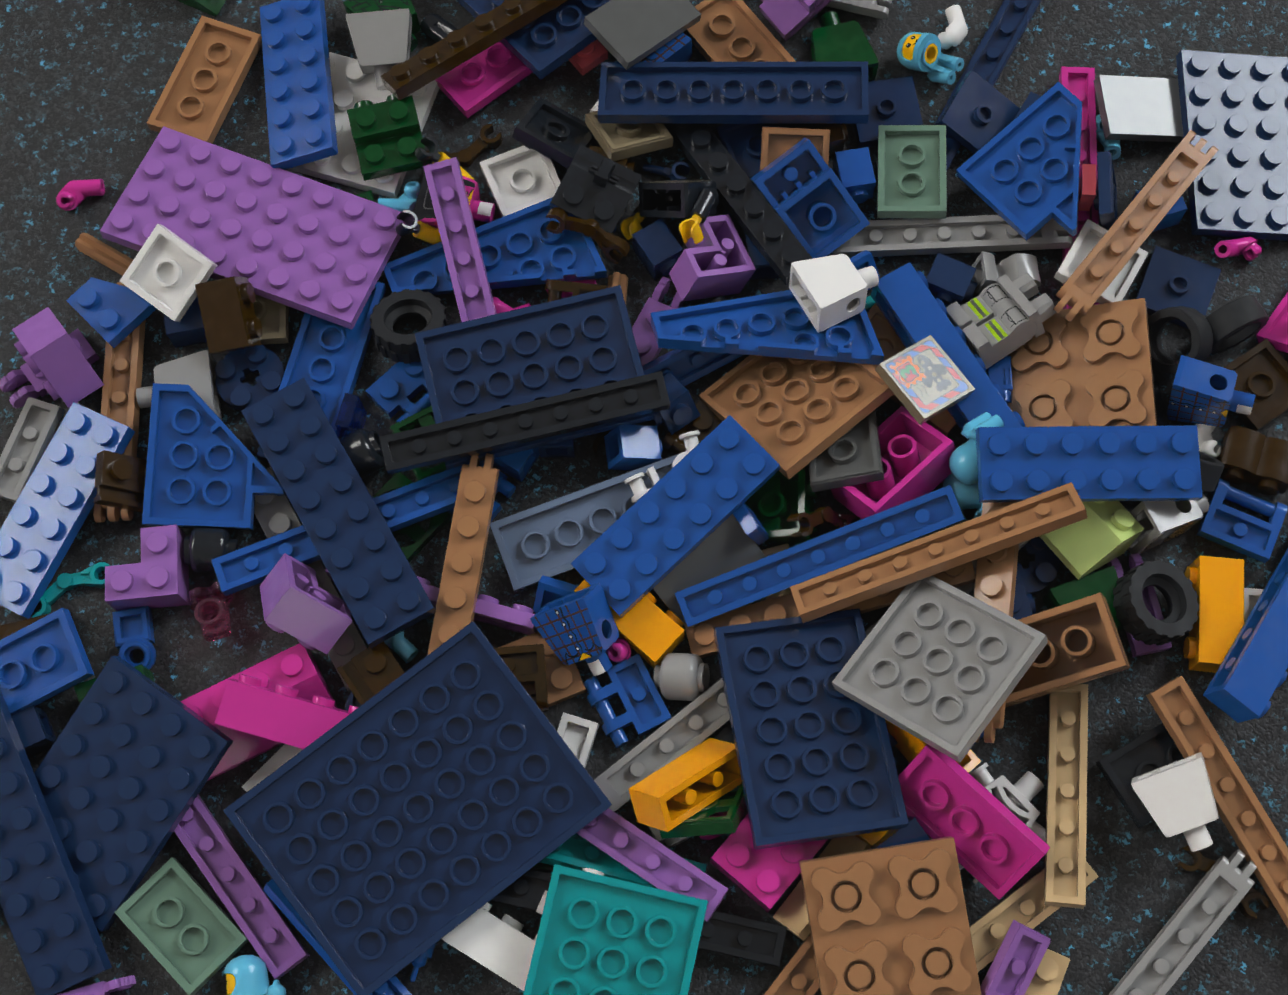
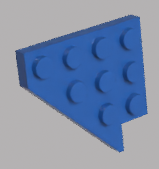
[956,82,1082,241]
[142,383,286,530]

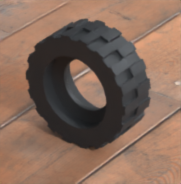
[370,289,448,364]
[1112,560,1199,646]

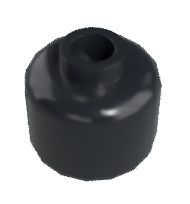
[340,428,385,480]
[184,527,238,573]

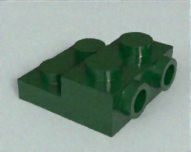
[347,94,429,181]
[745,466,820,545]

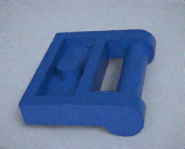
[1196,478,1288,563]

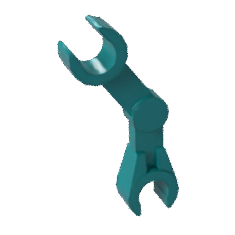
[32,562,111,617]

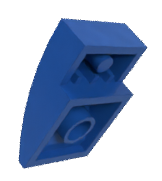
[750,137,870,258]

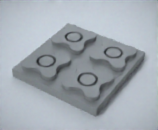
[832,576,1048,763]

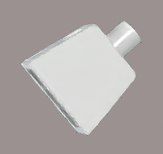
[789,254,879,333]
[1131,752,1219,852]

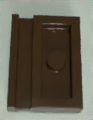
[93,450,147,513]
[336,642,405,705]

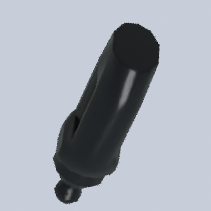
[420,13,458,43]

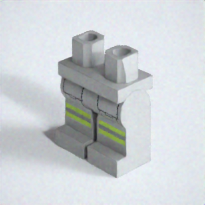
[946,273,1057,369]

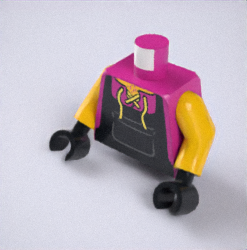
[395,137,495,245]

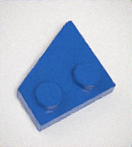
[66,277,157,348]

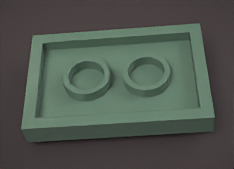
[877,125,947,219]
[114,857,249,995]

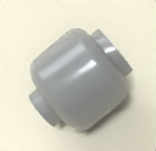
[653,653,710,701]

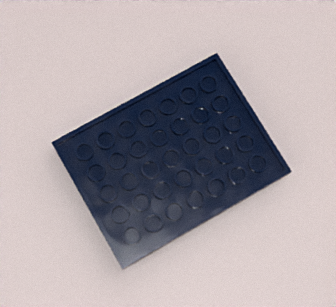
[223,621,612,995]

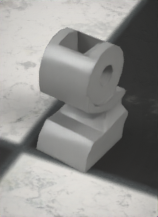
[972,251,1041,294]

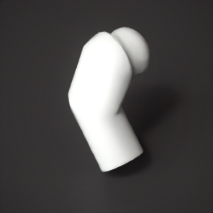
[938,5,968,50]
[1196,424,1221,458]

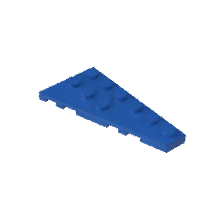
[384,197,608,295]
[651,290,884,365]

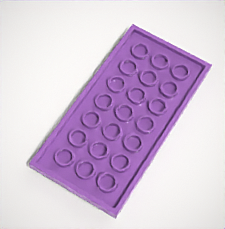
[100,126,407,330]

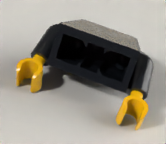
[620,180,720,244]

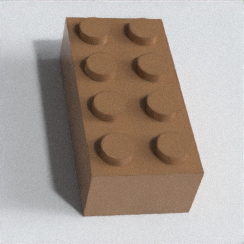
[1005,592,1130,708]

